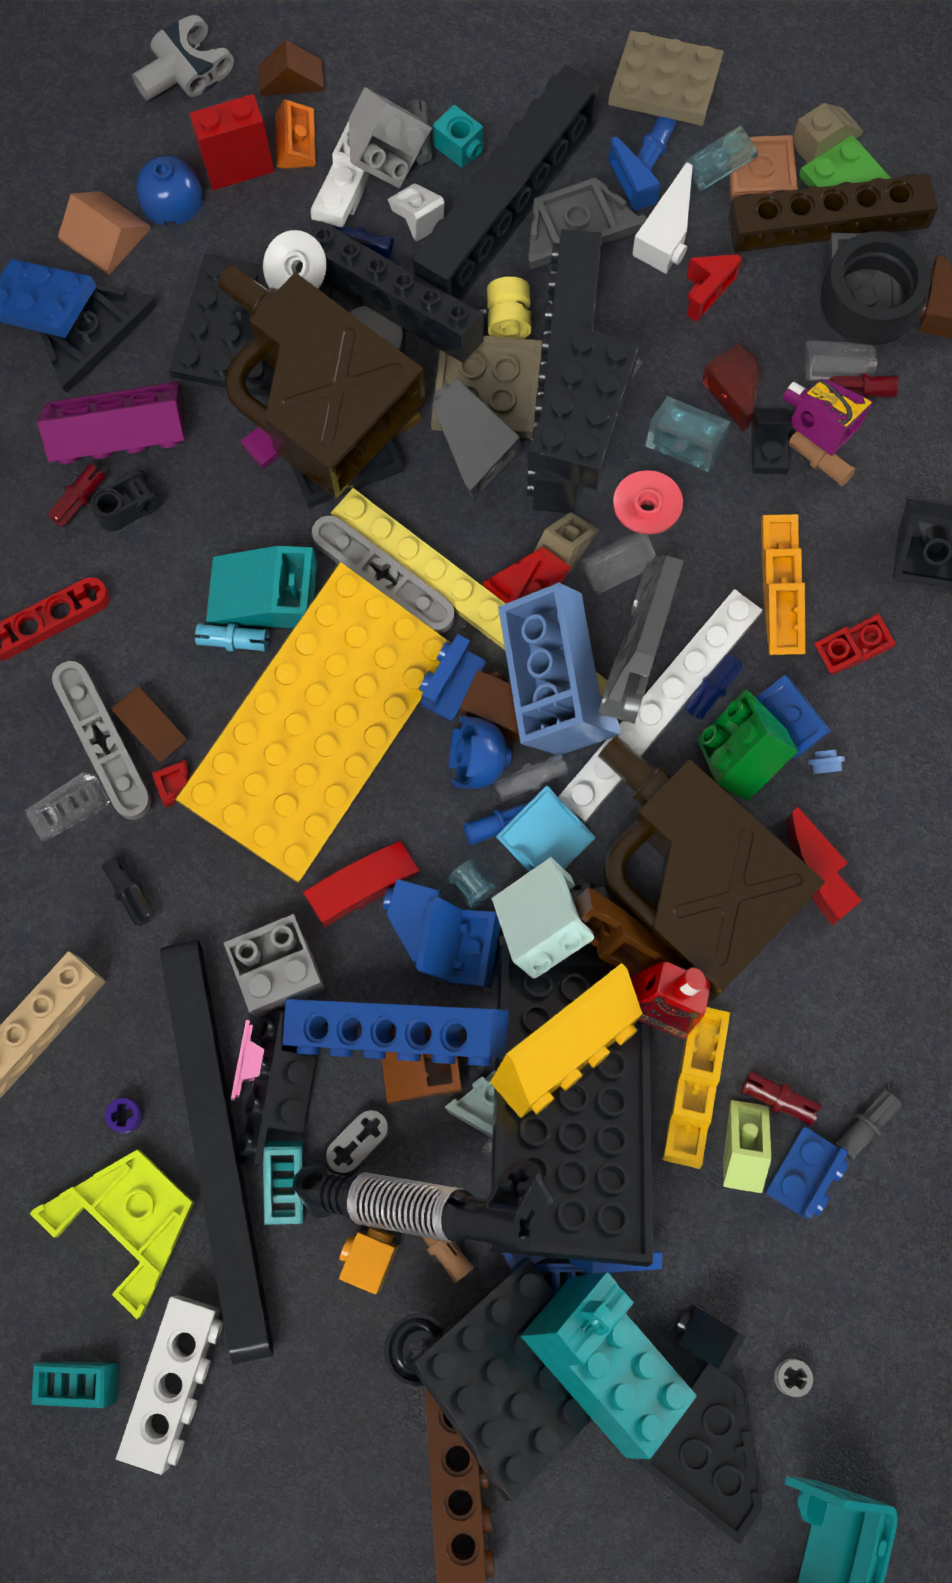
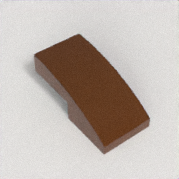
[111,686,187,763]

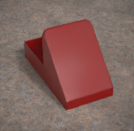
[686,254,742,322]

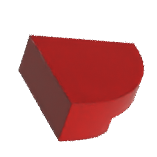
[152,760,190,808]

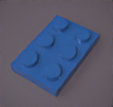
[0,259,97,338]

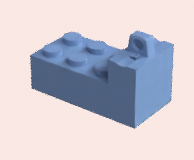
[498,583,621,755]

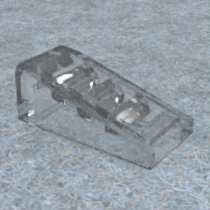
[25,772,110,842]

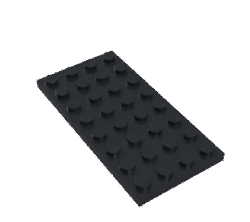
[488,943,653,1267]

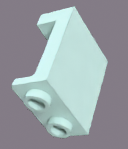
[492,857,594,978]

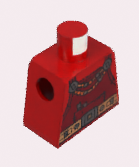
[630,962,711,1040]

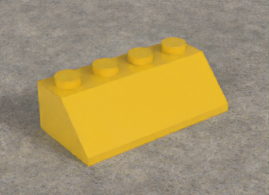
[490,963,642,1118]

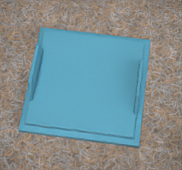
[495,785,596,872]

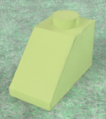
[723,1100,771,1193]

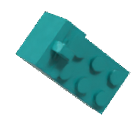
[520,1272,697,1459]

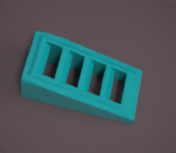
[263,1140,304,1225]
[31,1362,119,1408]

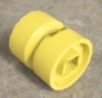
[487,277,531,339]

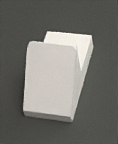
[387,183,444,241]

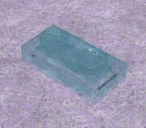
[683,125,758,192]

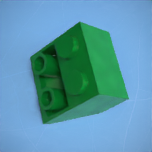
[697,689,798,801]

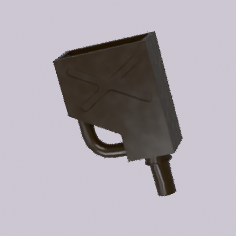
[218,265,426,499]
[598,735,825,1001]

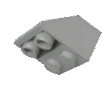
[349,87,432,189]
[224,914,326,1019]

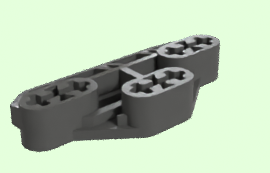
[598,556,684,724]

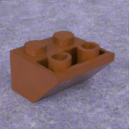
[382,1024,463,1104]

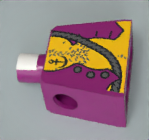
[783,379,873,456]

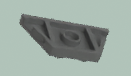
[528,177,647,270]

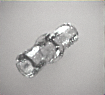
[494,753,569,802]

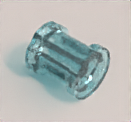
[448,859,496,908]

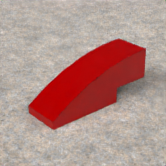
[786,807,862,926]
[303,841,420,928]

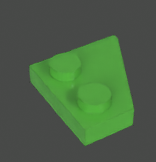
[799,135,891,187]

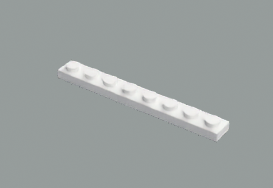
[558,589,762,824]

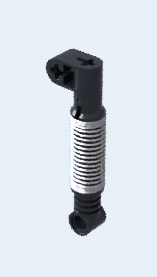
[292,1161,553,1250]

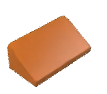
[275,99,316,169]

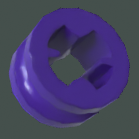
[105,1098,143,1133]

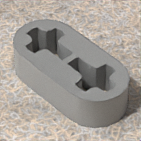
[326,1110,389,1174]

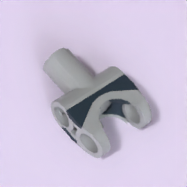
[132,15,234,101]

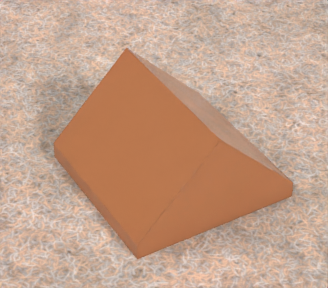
[58,191,151,275]

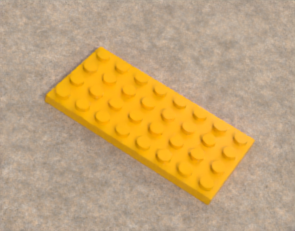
[175,562,449,882]

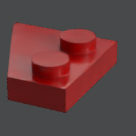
[482,547,571,604]

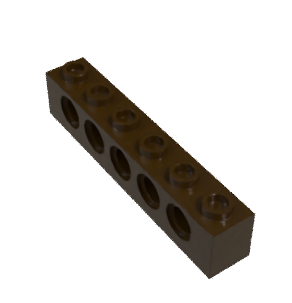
[728,174,938,252]

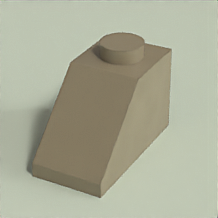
[793,103,863,163]
[534,512,599,575]

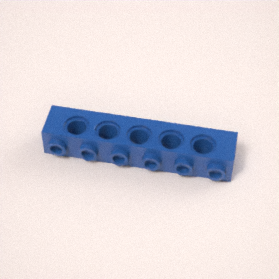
[282,999,509,1066]

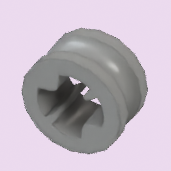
[774,1359,813,1397]

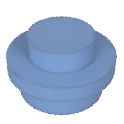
[808,749,845,774]

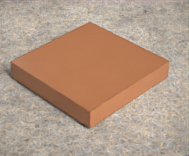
[726,135,798,201]

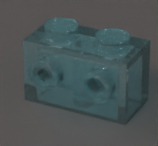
[645,396,731,472]

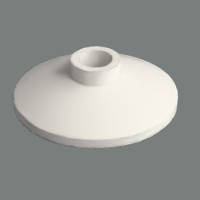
[263,230,326,290]

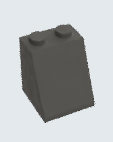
[433,379,521,500]

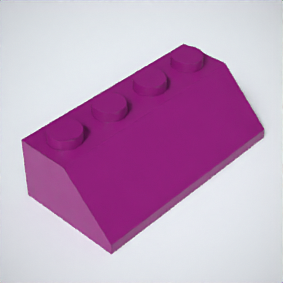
[37,381,186,464]

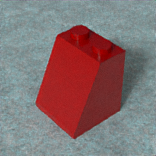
[189,94,274,190]

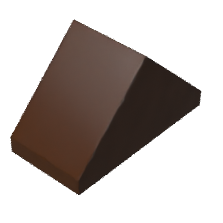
[258,40,324,96]

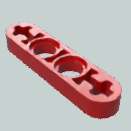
[0,577,110,661]

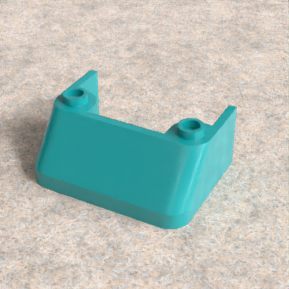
[784,1476,898,1583]

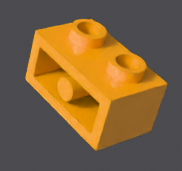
[339,1227,399,1295]

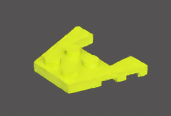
[30,1150,195,1319]

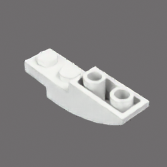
[311,121,370,228]

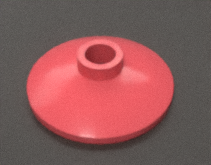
[613,470,683,535]

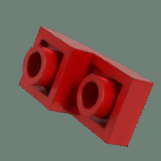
[814,613,896,675]

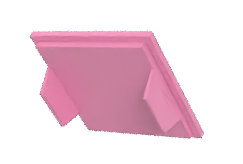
[230,1020,264,1101]

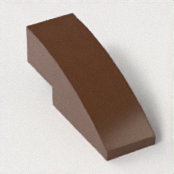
[574,887,680,976]

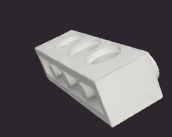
[116,1295,224,1475]

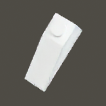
[632,162,692,274]

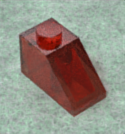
[702,344,760,432]

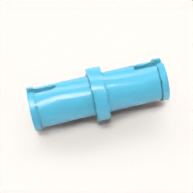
[195,623,270,652]

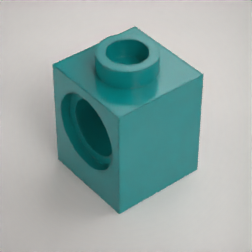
[432,104,484,168]

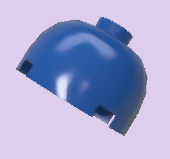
[136,155,203,225]
[448,716,512,789]

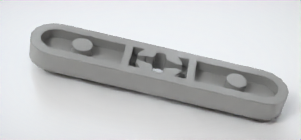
[312,515,455,634]
[52,661,152,820]

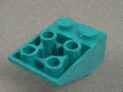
[206,546,317,628]

